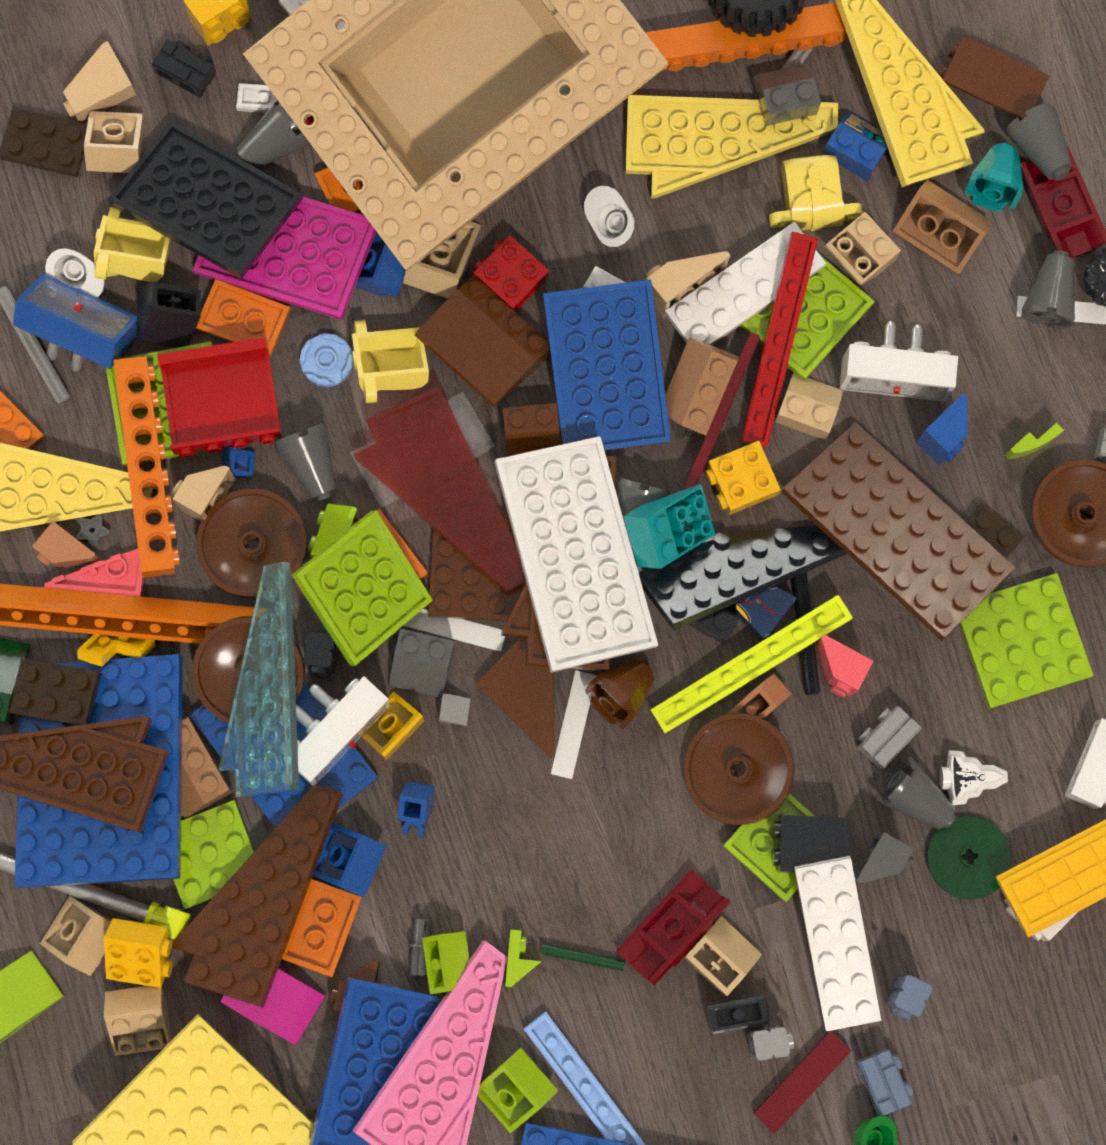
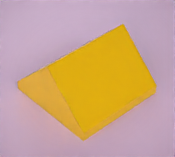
[361,691,425,761]

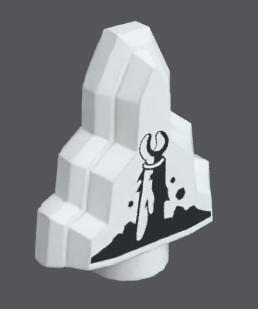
[939,750,1008,806]

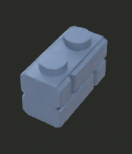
[886,975,933,1020]
[856,1049,914,1116]

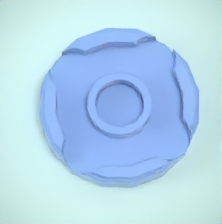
[299,333,354,387]

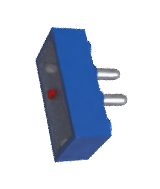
[13,273,137,372]

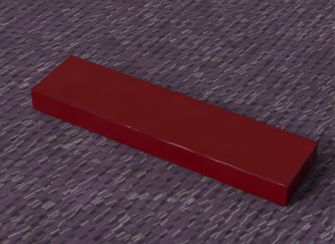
[753,1031,851,1134]

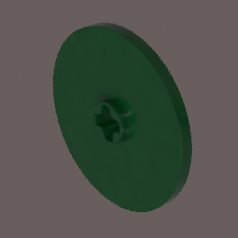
[927,816,1011,900]

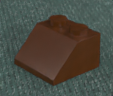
[503,403,561,457]

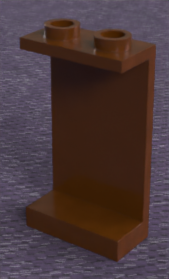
[939,35,1049,121]

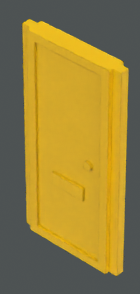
[995,819,1106,938]

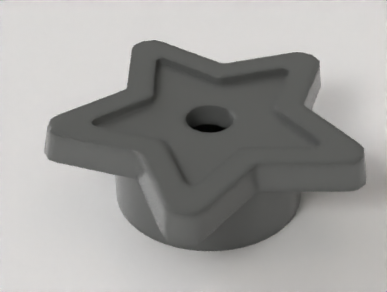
[76,514,111,549]

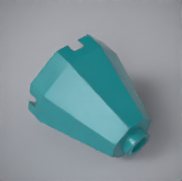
[965,143,1023,212]

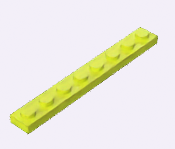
[651,595,853,734]

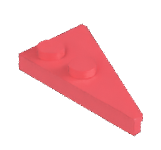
[44,548,144,597]

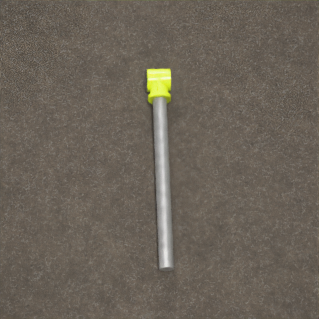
[0,852,192,940]

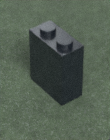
[772,815,849,873]

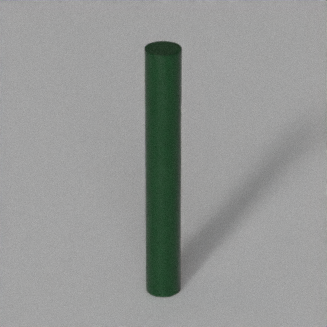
[541,943,625,971]

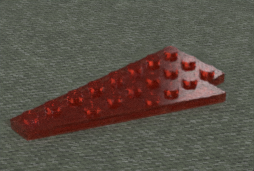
[353,386,526,592]

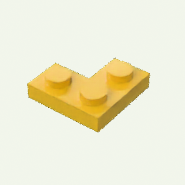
[77,634,155,667]

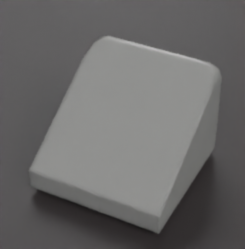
[439,693,471,726]

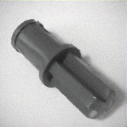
[409,919,432,976]

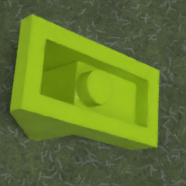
[505,930,542,987]

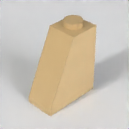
[63,41,136,123]

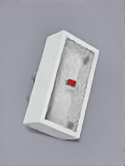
[839,321,958,402]
[286,677,390,786]

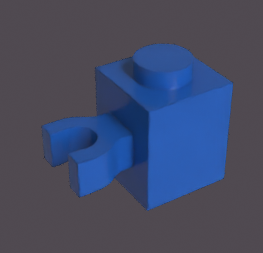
[398,781,435,837]

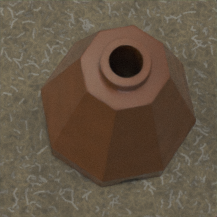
[585,660,654,729]

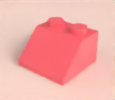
[815,634,874,698]

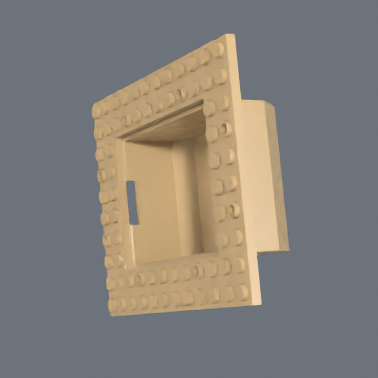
[243,0,669,271]

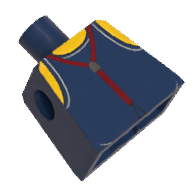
[733,586,796,642]

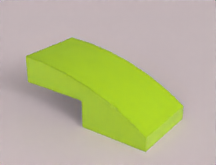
[1005,423,1064,459]

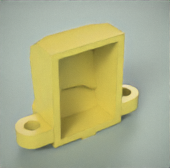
[769,155,863,231]
[94,207,171,282]
[352,320,429,403]

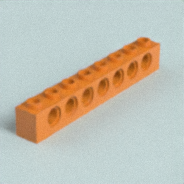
[114,356,180,578]

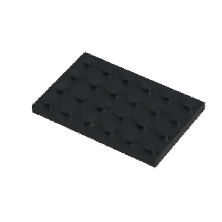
[108,121,303,280]

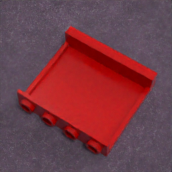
[157,337,282,457]

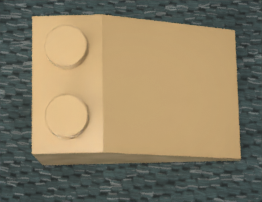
[403,222,481,299]
[646,251,730,318]

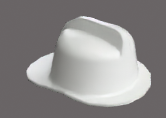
[584,186,635,247]
[45,248,104,298]

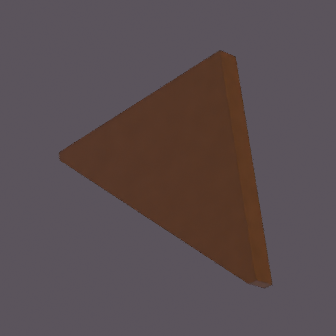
[476,638,554,758]

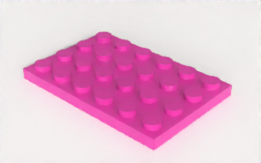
[192,196,377,320]

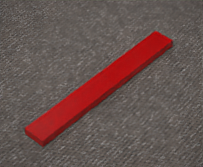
[740,232,818,448]

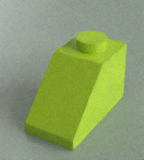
[422,931,469,994]

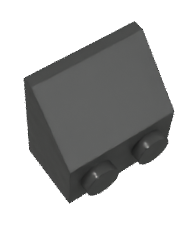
[753,64,821,126]
[389,629,455,698]
[854,832,914,885]

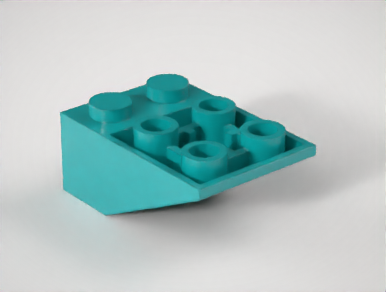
[623,484,715,569]

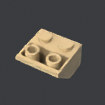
[825,212,901,285]
[684,916,762,996]
[104,986,171,1056]

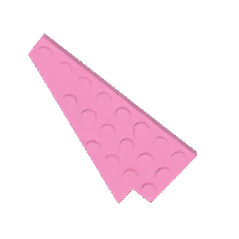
[352,941,508,1145]

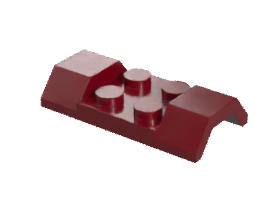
[1020,146,1106,259]
[616,869,730,986]

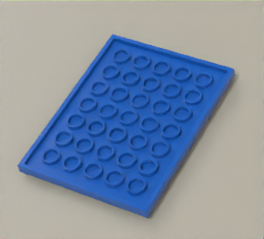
[15,654,183,888]

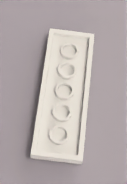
[664,222,826,345]
[794,856,881,1031]

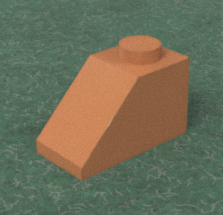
[32,521,100,568]
[726,674,792,719]

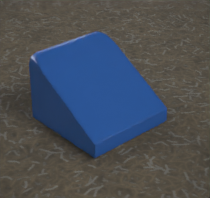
[221,447,255,478]

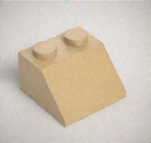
[84,111,143,173]
[775,372,843,440]
[172,466,236,522]
[40,895,112,976]

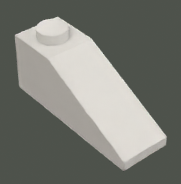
[1065,718,1106,809]

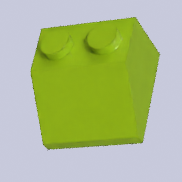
[308,504,361,558]
[477,1048,558,1134]

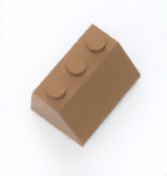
[893,180,994,274]
[665,336,740,436]
[181,718,233,820]

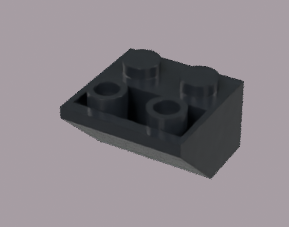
[137,282,201,348]

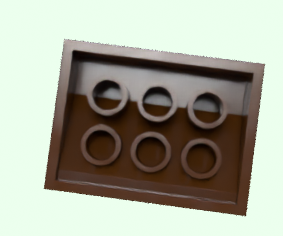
[415,275,550,407]

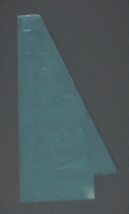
[219,562,299,797]

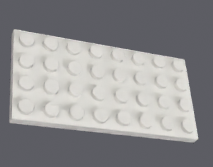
[494,436,658,673]

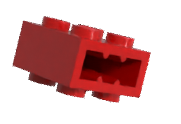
[473,235,549,312]

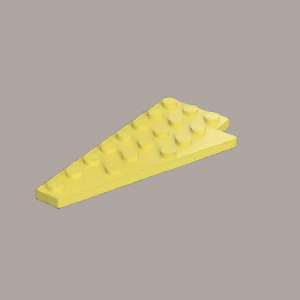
[835,0,984,187]
[625,95,838,198]
[0,443,154,531]

